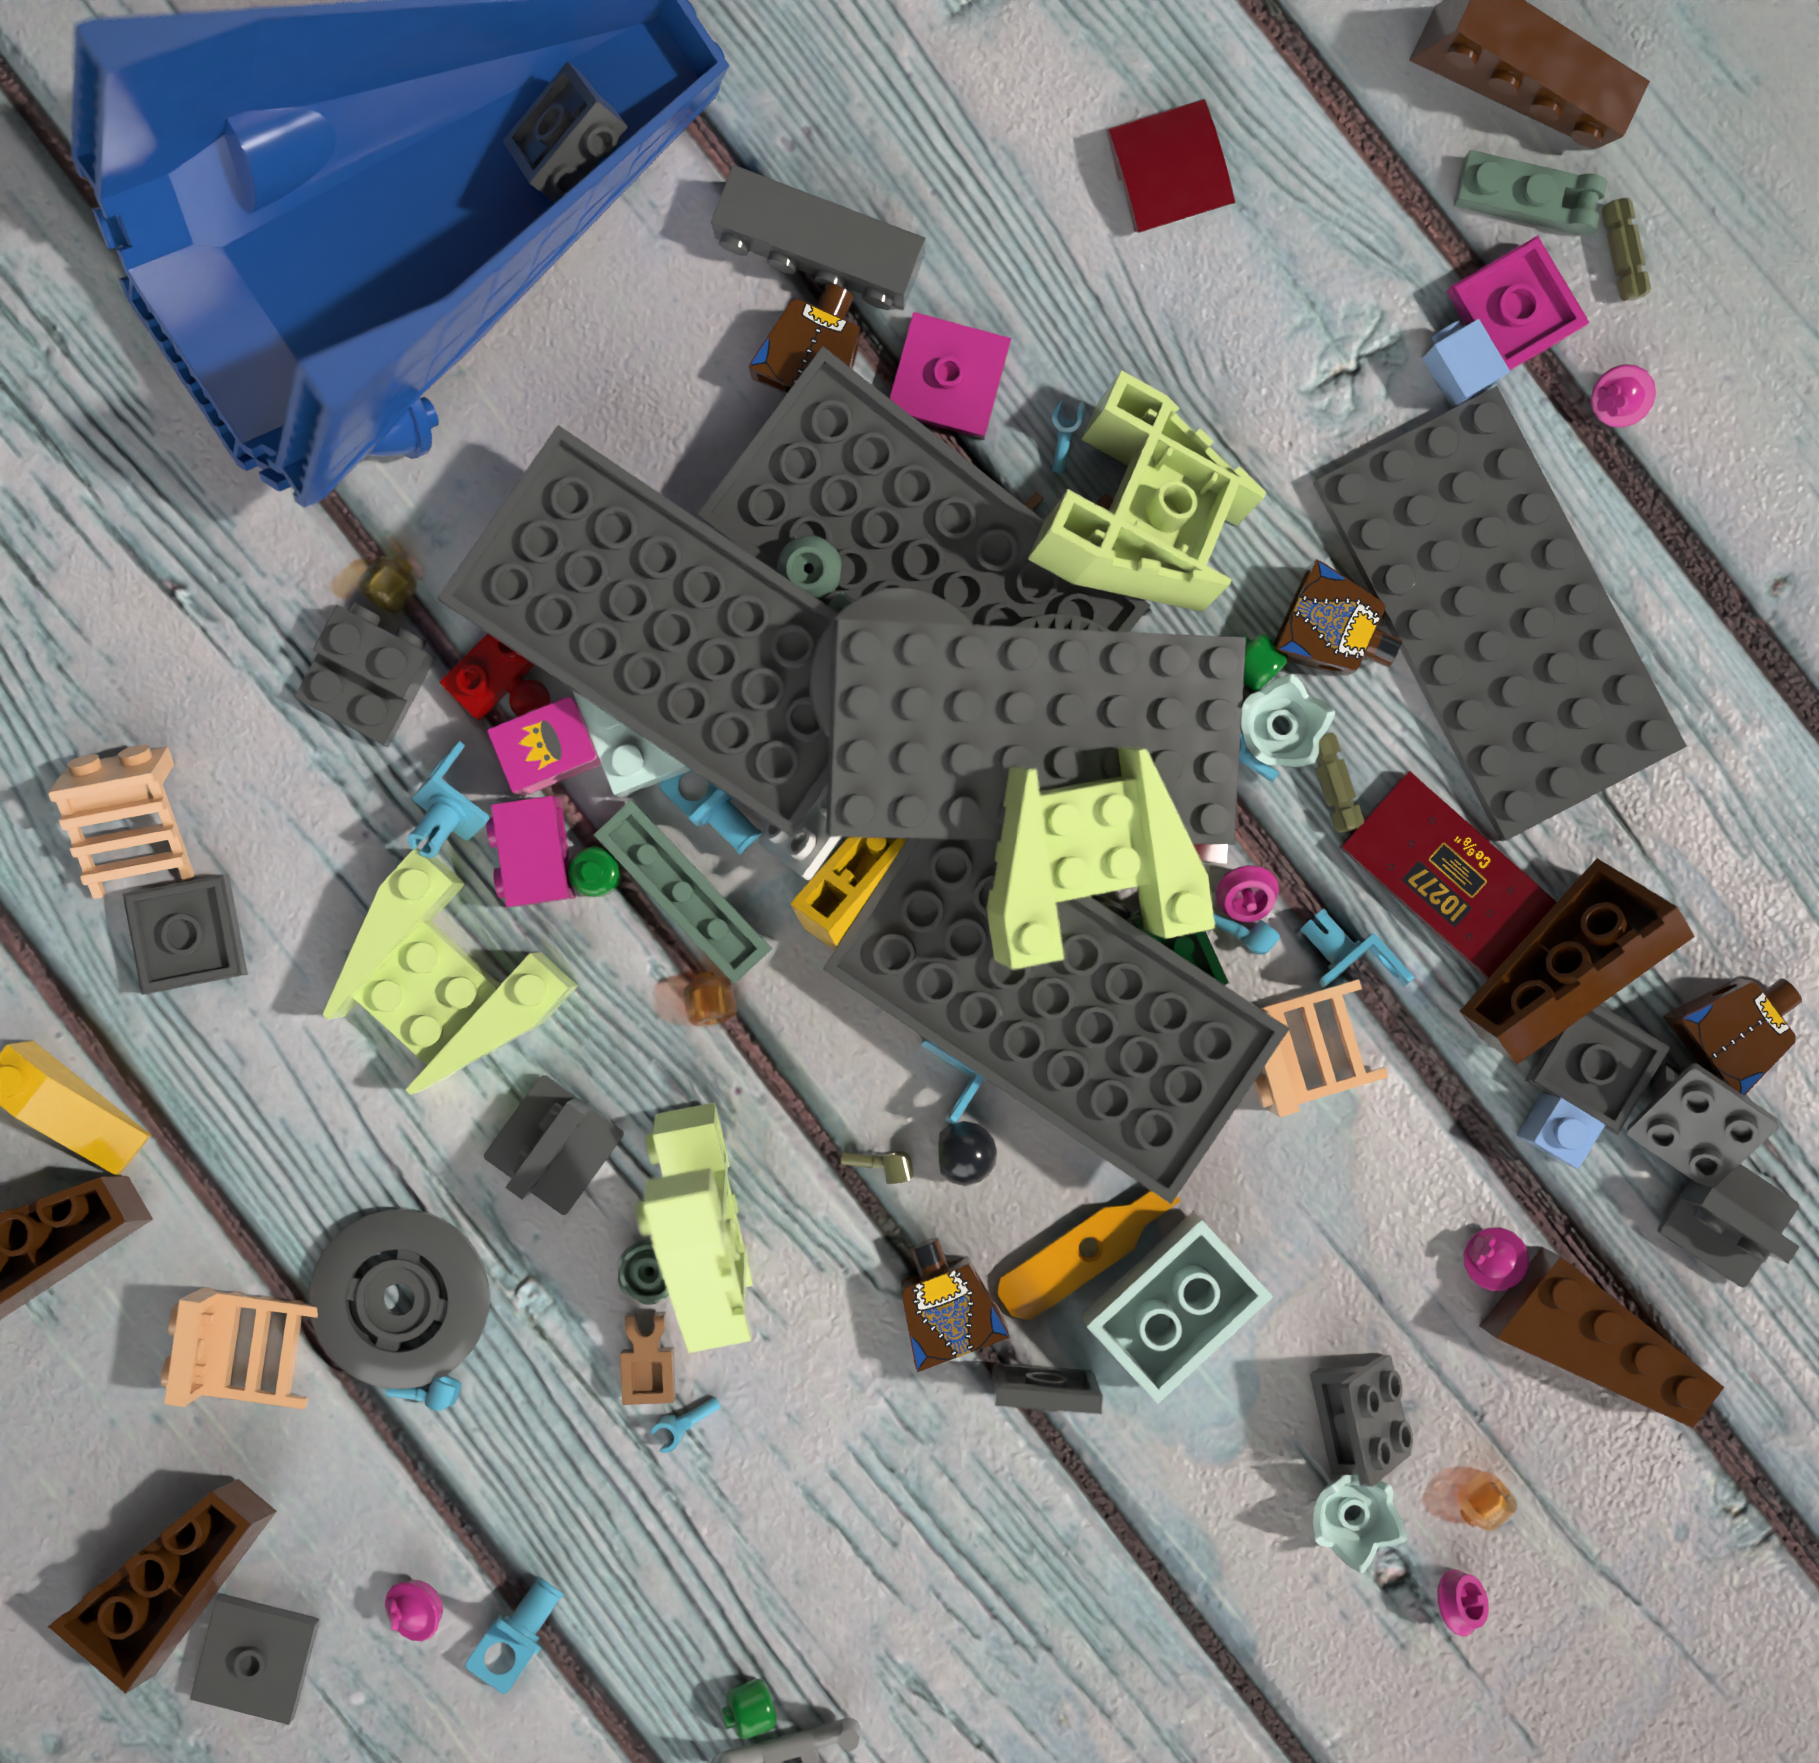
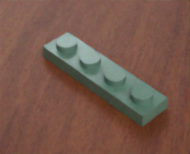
[594,800,773,984]

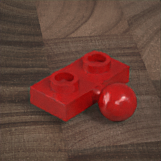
[439,633,550,721]

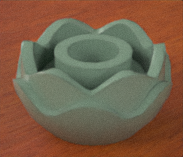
[777,535,842,599]
[618,1239,669,1305]

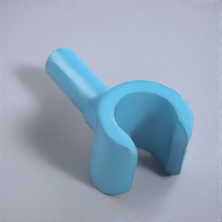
[1052,398,1086,474]
[1239,733,1279,783]
[1213,911,1280,955]
[386,1376,462,1411]
[650,1397,721,1453]

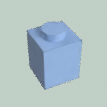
[1422,319,1510,409]
[1516,1092,1605,1169]

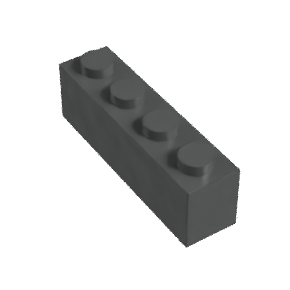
[711,165,926,310]

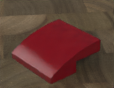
[1106,99,1236,233]

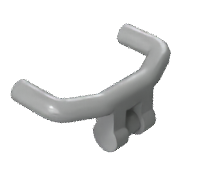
[711,1718,861,1763]

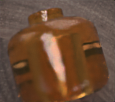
[682,972,738,1027]
[1457,1471,1517,1532]

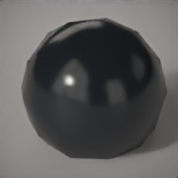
[938,1121,997,1186]

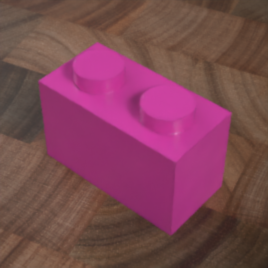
[486,796,576,907]

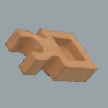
[620,1312,676,1405]

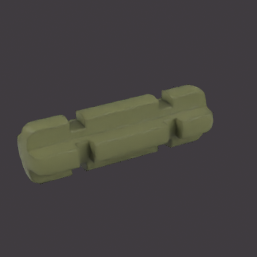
[1602,198,1651,301]
[1315,733,1364,833]

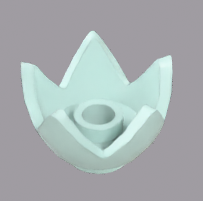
[1241,674,1335,767]
[1312,1475,1408,1573]

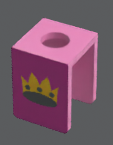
[487,697,602,796]

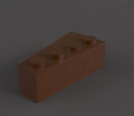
[1409,0,1650,149]
[1459,858,1695,1064]
[0,1176,153,1320]
[1480,1247,1725,1428]
[48,1479,277,1694]

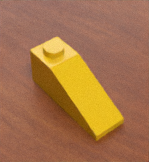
[790,837,908,951]
[0,1041,151,1176]

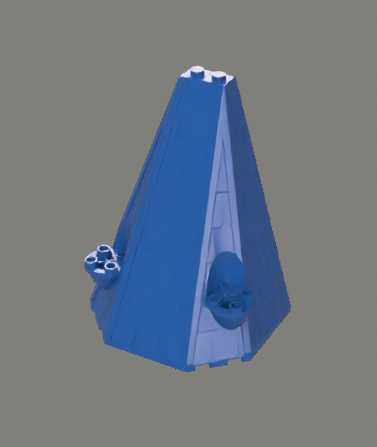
[71,0,730,508]

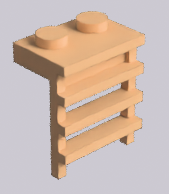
[48,745,195,899]
[1253,979,1388,1117]
[161,1287,318,1409]

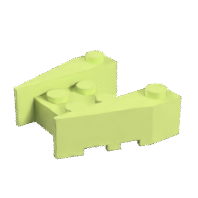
[1028,370,1266,612]
[987,746,1215,969]
[322,848,578,1095]
[636,1102,753,1353]

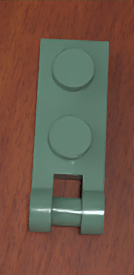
[1454,150,1608,235]

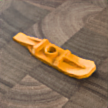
[997,1190,1181,1320]

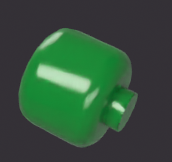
[1243,634,1288,692]
[568,847,622,897]
[721,1679,776,1740]

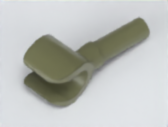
[841,1151,914,1184]

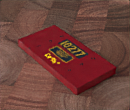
[1339,771,1557,980]

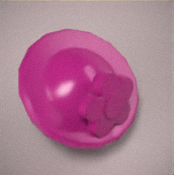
[1591,364,1656,428]
[1215,865,1279,922]
[1463,1227,1529,1291]
[1437,1569,1489,1637]
[385,1580,443,1641]

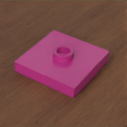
[1446,235,1590,371]
[890,312,1011,440]

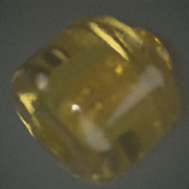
[358,556,417,613]

